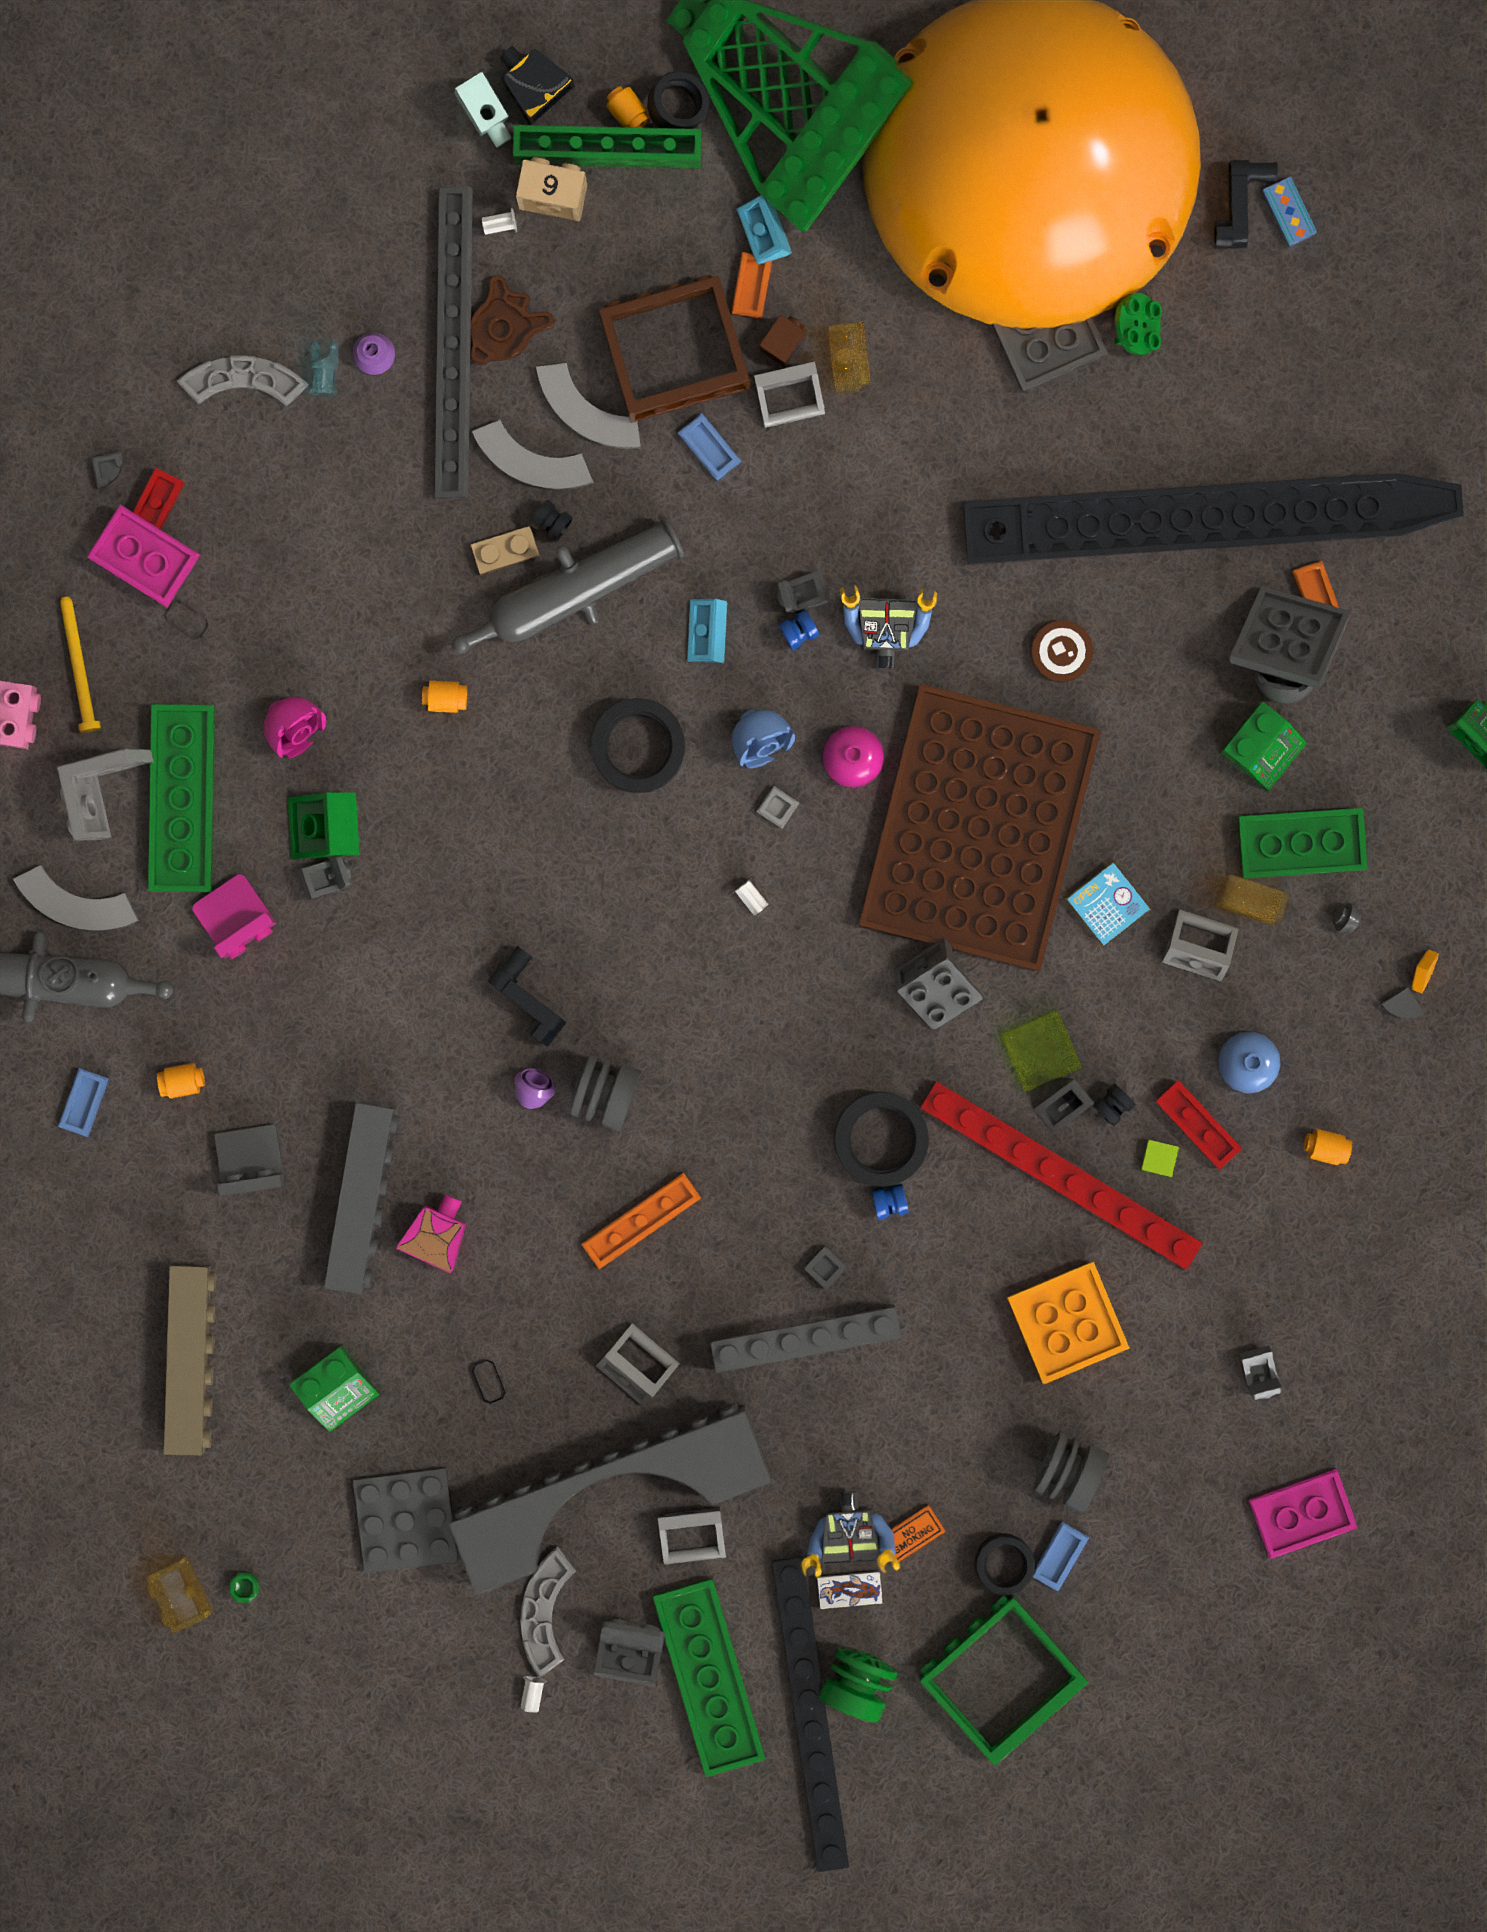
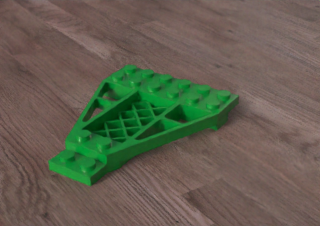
[666,0,914,232]

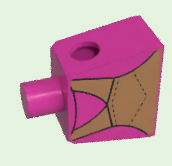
[396,1194,466,1273]

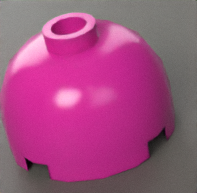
[263,696,327,758]
[822,725,884,788]

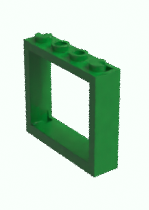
[919,1595,1089,1766]

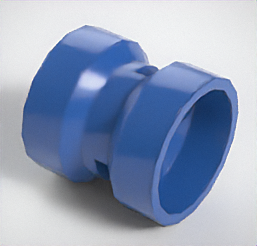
[778,609,820,651]
[871,1183,909,1220]

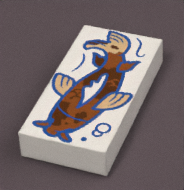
[817,1571,882,1609]

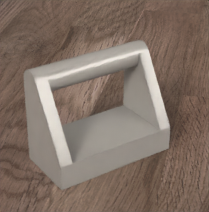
[754,362,825,428]
[1162,909,1239,982]
[596,1323,680,1406]
[658,1507,726,1565]

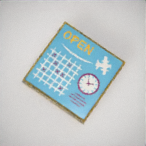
[1064,861,1152,948]

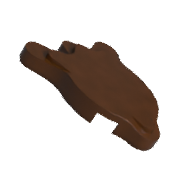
[470,275,555,365]

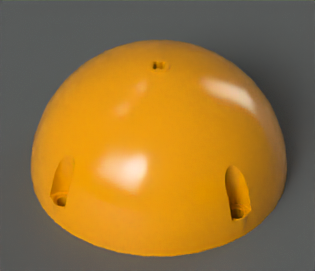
[862,0,1201,329]

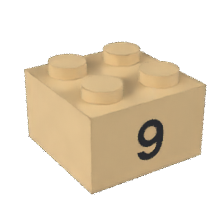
[516,157,587,221]

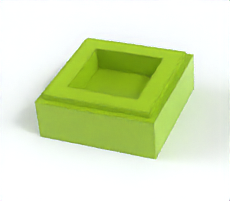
[1141,1140,1179,1177]

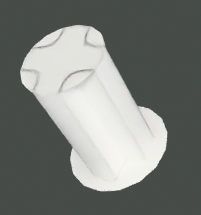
[482,208,517,235]
[733,878,769,916]
[520,1676,547,1713]

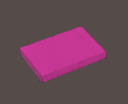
[87,505,201,608]
[1248,1468,1358,1559]

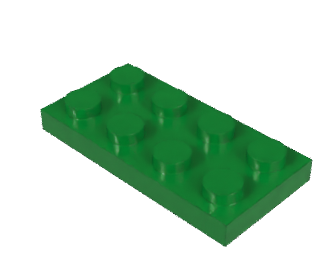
[1237,808,1368,879]

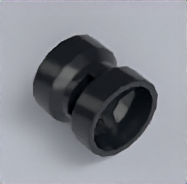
[530,500,573,543]
[1092,1083,1136,1127]

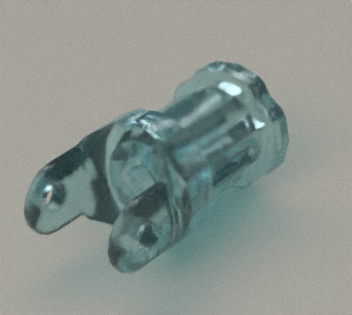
[309,340,339,397]

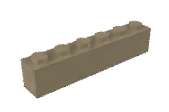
[164,1265,216,1456]

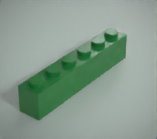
[513,125,702,169]

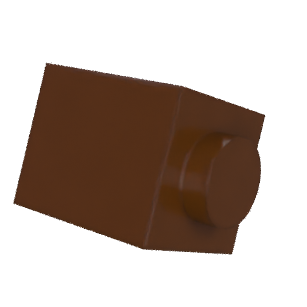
[759,315,806,368]

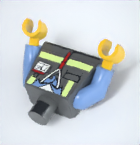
[840,586,937,670]
[802,1491,900,1577]

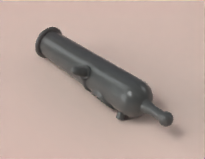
[452,517,685,654]
[0,931,173,1022]

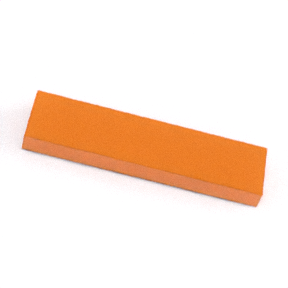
[581,1172,701,1269]

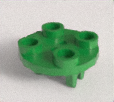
[1114,293,1162,356]

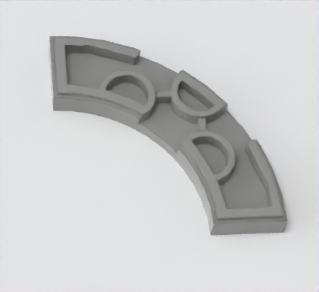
[177,355,309,407]
[536,363,641,449]
[472,420,593,490]
[13,865,139,931]
[520,1546,576,1679]

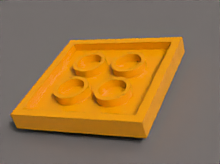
[1006,1261,1129,1385]

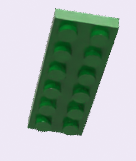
[148,704,215,892]
[653,1578,766,1777]

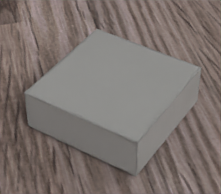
[756,786,800,829]

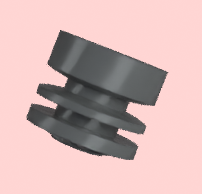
[570,1054,642,1132]
[1033,1431,1109,1513]

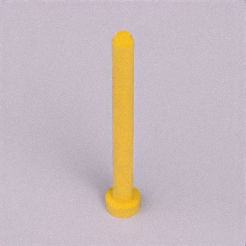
[60,596,101,733]

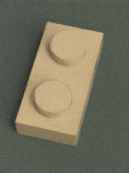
[471,526,540,575]

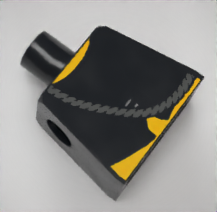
[500,46,575,125]

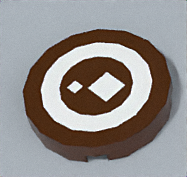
[1031,620,1094,683]

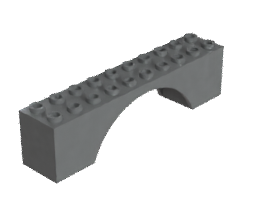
[449,1403,772,1595]

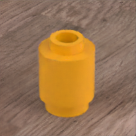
[606,86,651,128]
[422,680,467,713]
[157,1063,205,1099]
[1303,1128,1352,1166]

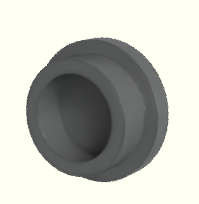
[1333,903,1361,933]

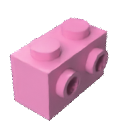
[0,681,41,749]

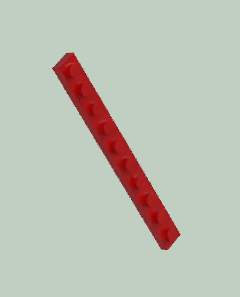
[920,1081,1203,1270]

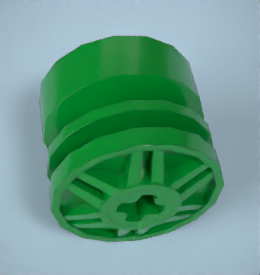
[818,1647,898,1723]

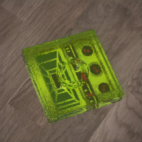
[1000,1010,1082,1092]

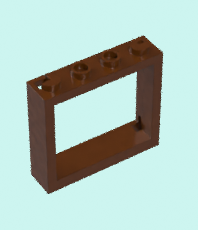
[599,275,751,423]

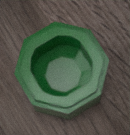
[229,1572,260,1603]

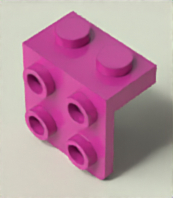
[192,874,277,960]

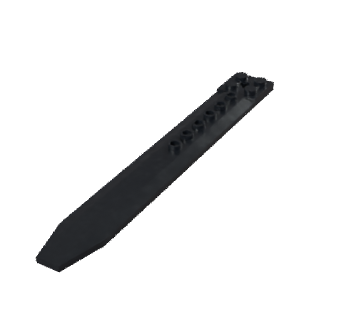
[963,473,1464,565]

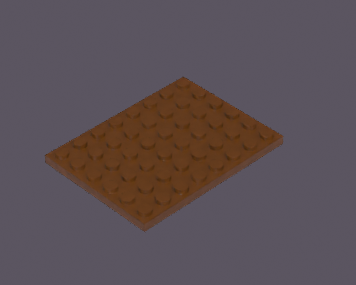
[859,684,1101,971]

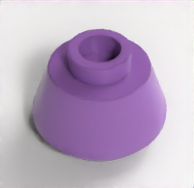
[353,332,395,375]
[514,1068,556,1109]

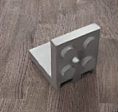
[57,749,153,841]

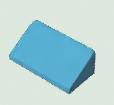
[737,195,792,264]
[687,599,727,663]

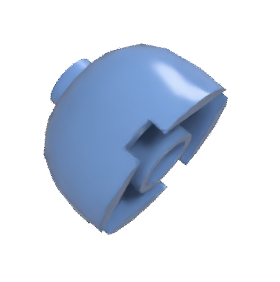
[732,710,795,769]
[1218,1031,1281,1093]

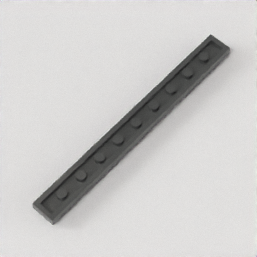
[435,186,473,499]

